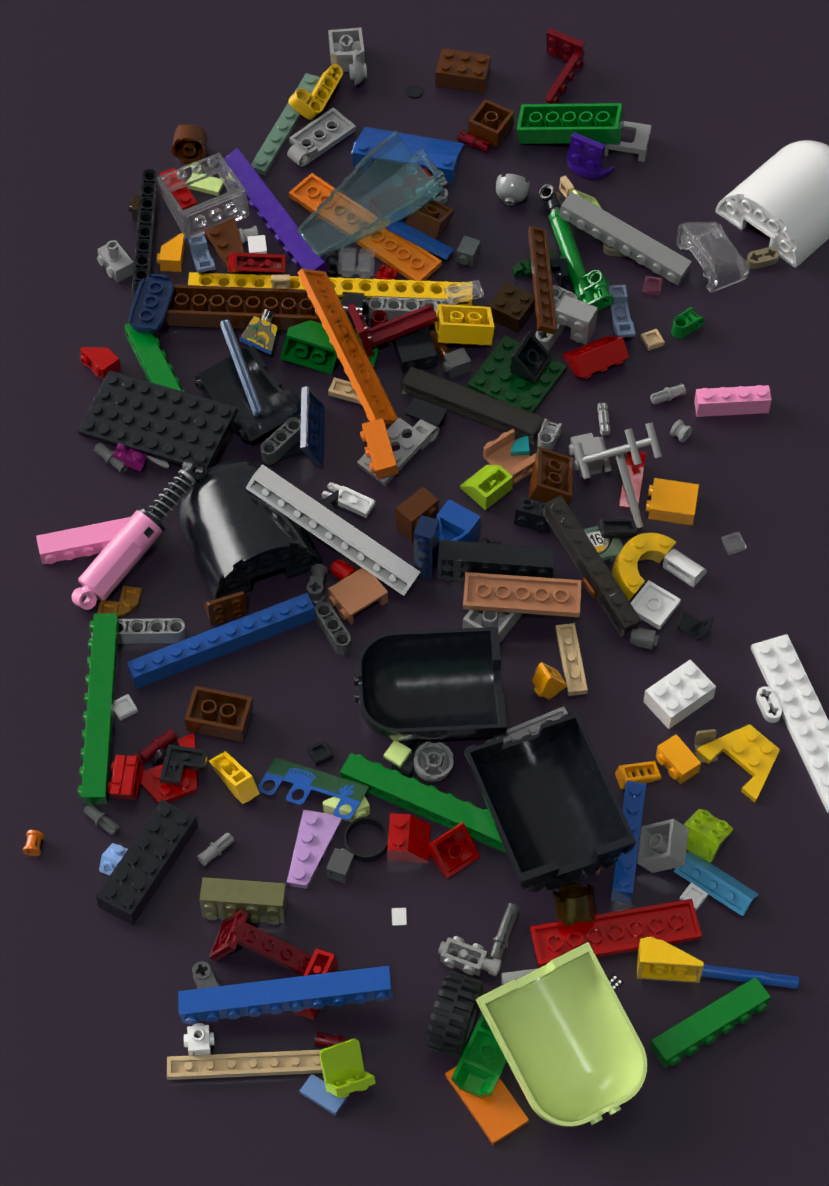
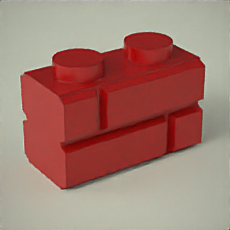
[108,755,144,800]

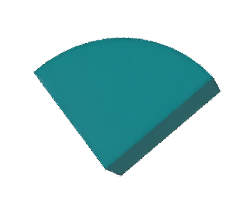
[511,436,530,456]

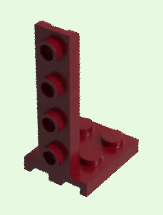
[545,28,585,104]
[347,303,439,357]
[209,909,312,976]

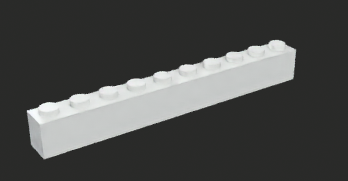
[246,464,420,596]

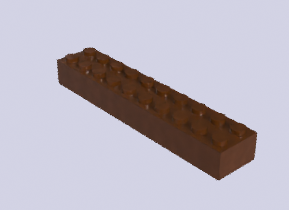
[163,284,322,331]

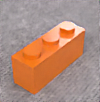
[360,418,399,480]

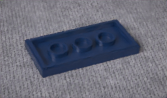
[300,386,324,467]

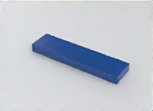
[386,218,455,260]

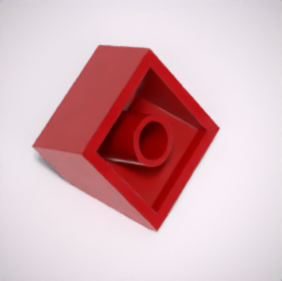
[387,813,431,863]

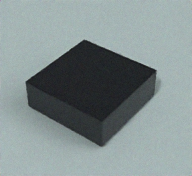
[307,740,334,766]

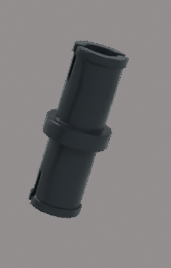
[326,248,340,273]

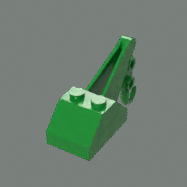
[280,320,380,381]

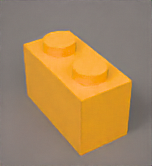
[656,734,701,784]

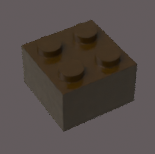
[488,282,536,333]

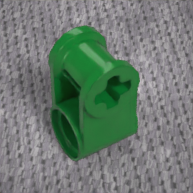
[671,307,705,339]

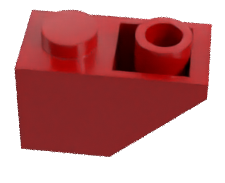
[80,347,121,380]

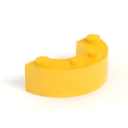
[612,533,676,603]

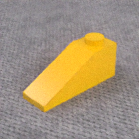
[209,751,260,804]

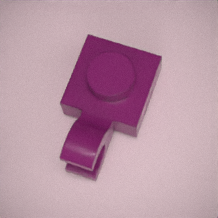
[113,443,147,472]

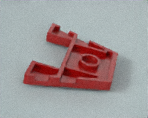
[133,733,198,803]

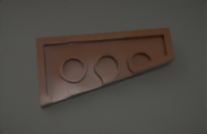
[203,217,249,275]

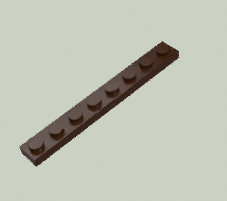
[528,226,557,334]

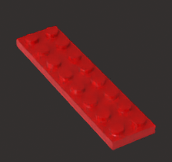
[530,899,702,968]

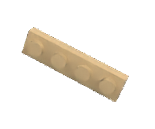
[555,623,588,696]

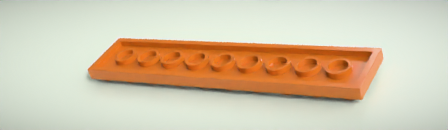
[289,173,442,281]
[297,268,398,424]

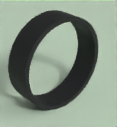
[344,817,389,862]

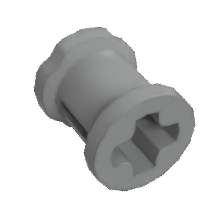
[239,225,259,244]

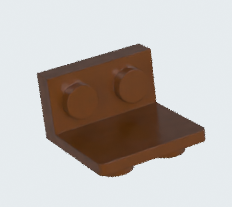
[203,591,247,625]

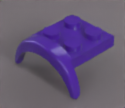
[567,132,615,179]

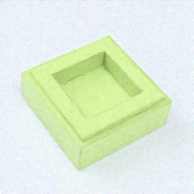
[383,741,412,768]

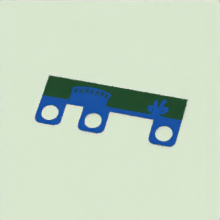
[257,757,369,820]

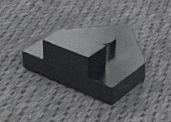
[550,255,569,290]

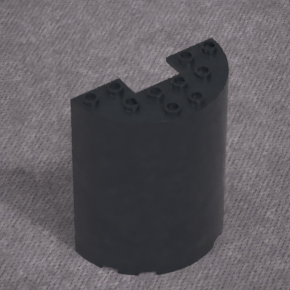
[464,713,636,892]

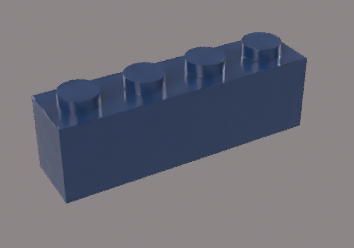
[414,515,439,580]

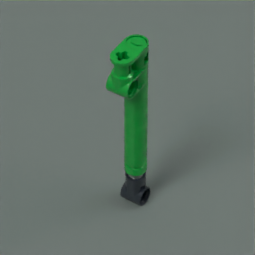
[539,185,614,312]

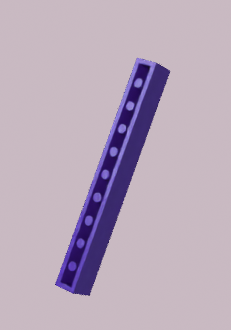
[222,148,328,273]

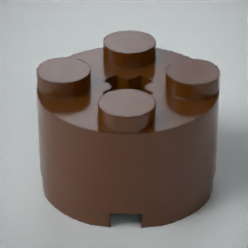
[172,124,208,164]

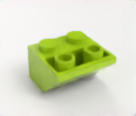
[460,465,513,510]

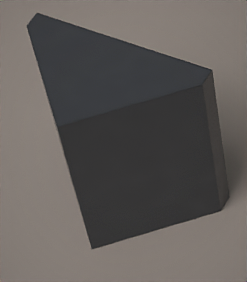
[510,331,552,382]

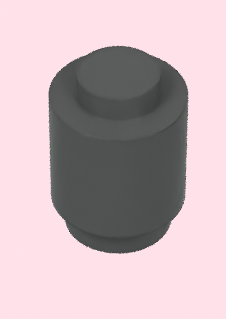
[630,627,660,650]

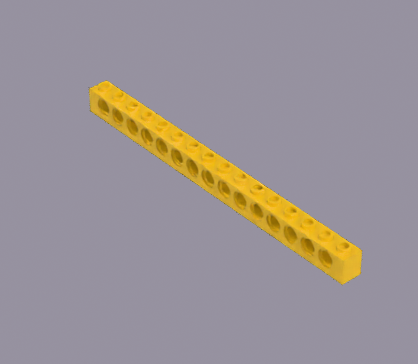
[188,272,473,306]

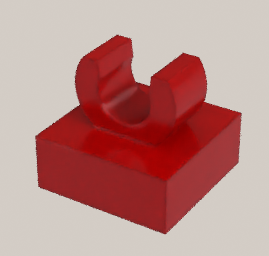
[374,264,399,280]

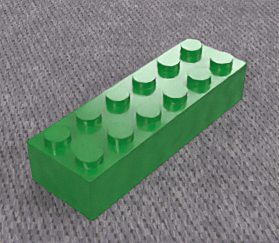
[517,103,625,144]

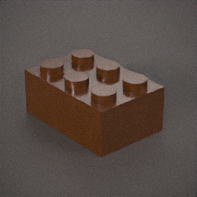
[435,48,491,94]
[184,686,254,743]

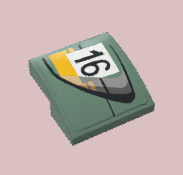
[578,526,623,565]

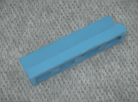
[673,851,759,916]

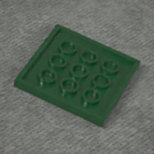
[467,335,567,419]

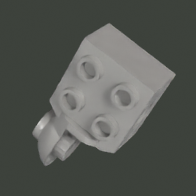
[328,28,367,86]

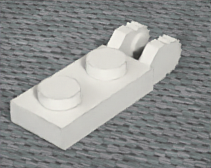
[322,482,375,518]

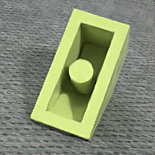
[323,796,370,822]

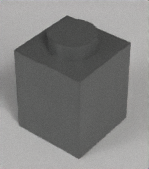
[456,236,481,267]
[442,348,471,379]
[326,848,354,884]

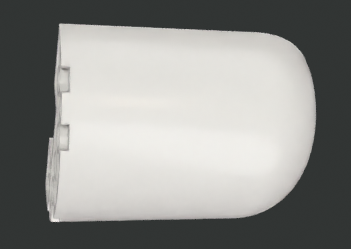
[715,140,829,268]

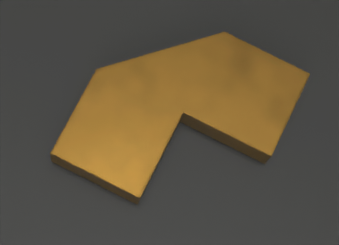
[97,586,142,619]

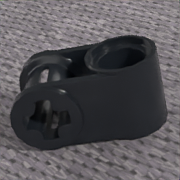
[391,740,422,778]

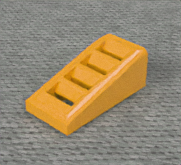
[615,761,662,789]

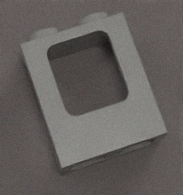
[602,121,651,162]

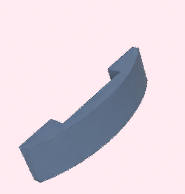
[187,235,216,273]
[608,285,635,337]

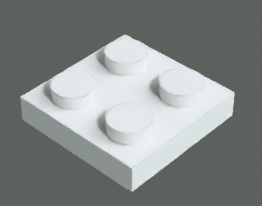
[627,580,681,630]

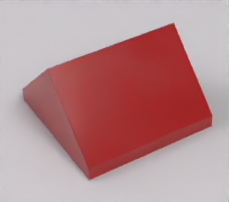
[429,822,480,879]

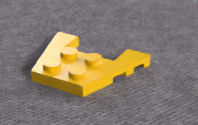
[696,724,780,803]

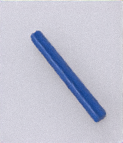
[701,964,799,989]

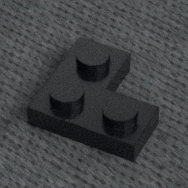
[160,744,208,786]

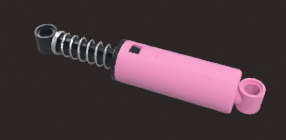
[71,458,207,610]

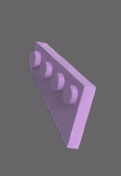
[287,810,343,889]

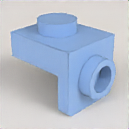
[99,843,128,876]

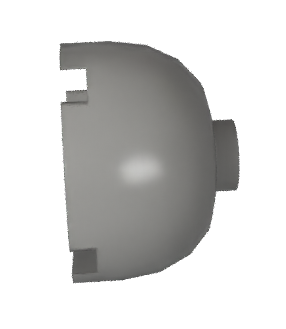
[496,174,531,206]
[413,741,454,783]

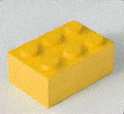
[435,304,494,346]

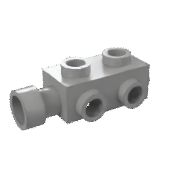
[438,936,502,977]

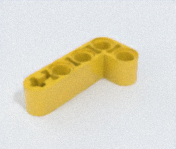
[288,64,343,120]

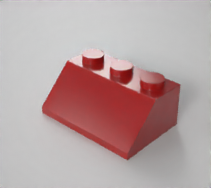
[562,335,629,379]

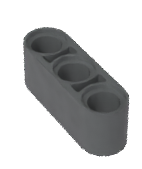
[261,417,301,465]
[315,602,351,655]

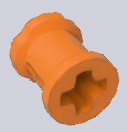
[22,830,44,856]

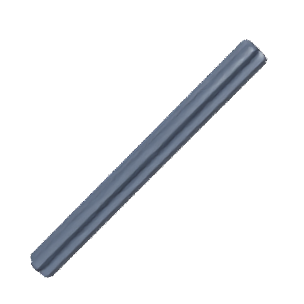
[220,320,263,416]

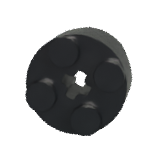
[341,292,369,329]

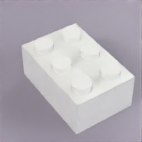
[643,660,716,729]

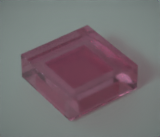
[642,276,663,296]

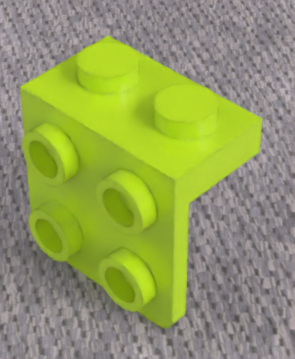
[684,809,733,863]
[319,1039,376,1098]

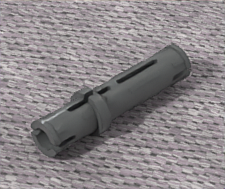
[488,903,520,960]

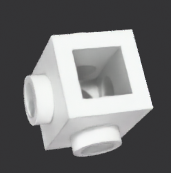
[184,1023,215,1056]

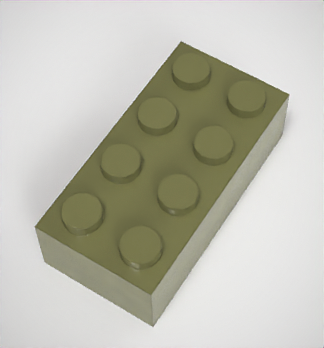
[199,877,287,925]

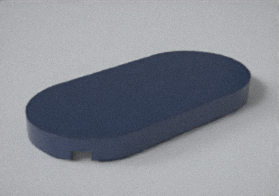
[128,274,174,334]

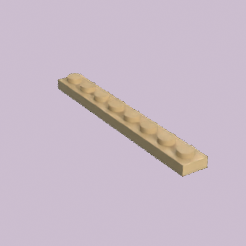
[167,1050,323,1080]

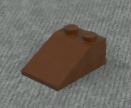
[529,447,573,511]

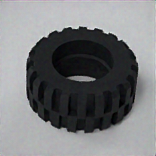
[425,972,484,1059]

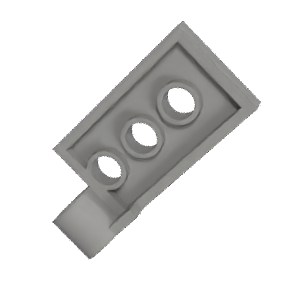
[287,108,356,167]
[357,418,440,486]

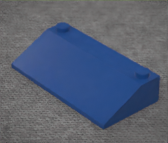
[353,127,464,184]

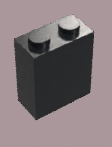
[392,326,437,373]

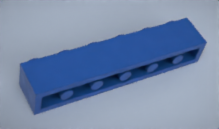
[611,781,646,904]

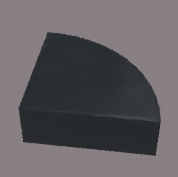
[150,749,167,766]

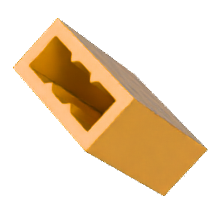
[645,478,699,526]

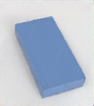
[300,1074,347,1116]

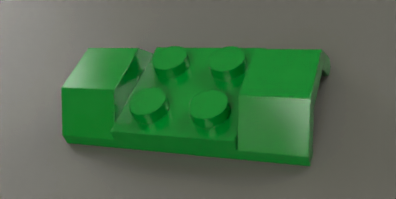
[451,1014,507,1098]

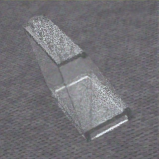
[157,153,250,241]

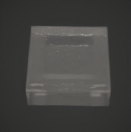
[721,531,747,555]

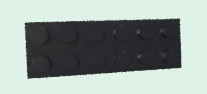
[438,540,555,583]
[96,799,198,925]

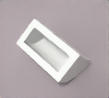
[663,549,707,587]

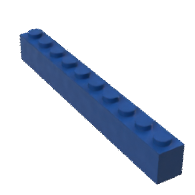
[127,593,316,689]
[178,966,394,1025]

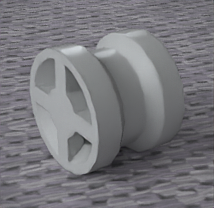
[670,419,693,443]

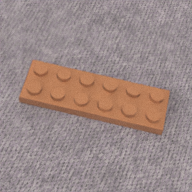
[463,572,582,617]

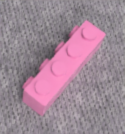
[694,385,771,417]

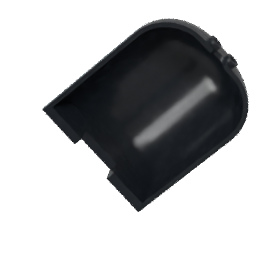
[179,460,322,600]
[354,627,507,741]

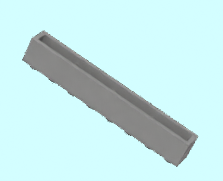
[558,192,692,285]

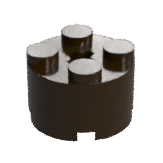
[553,883,597,926]

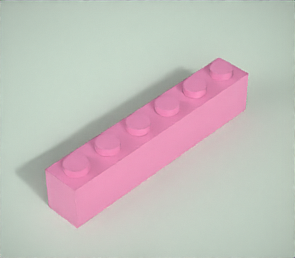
[36,517,130,565]

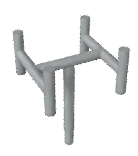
[574,422,662,528]

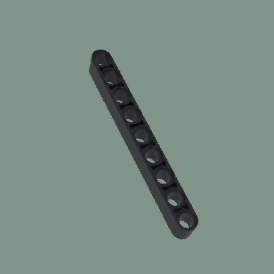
[132,169,158,299]

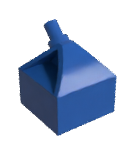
[437,499,481,542]

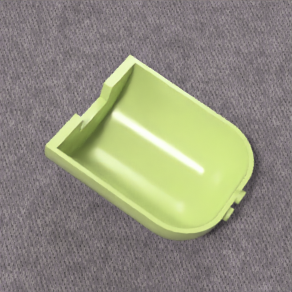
[476,942,647,1127]

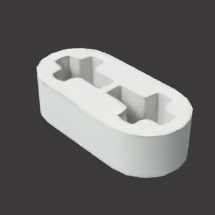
[756,686,782,723]

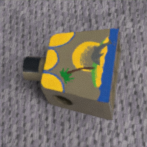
[238,309,278,355]

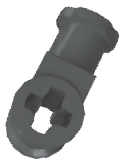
[307,564,328,605]

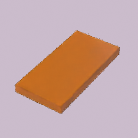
[445,1066,529,1145]

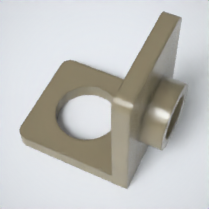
[694,729,718,764]

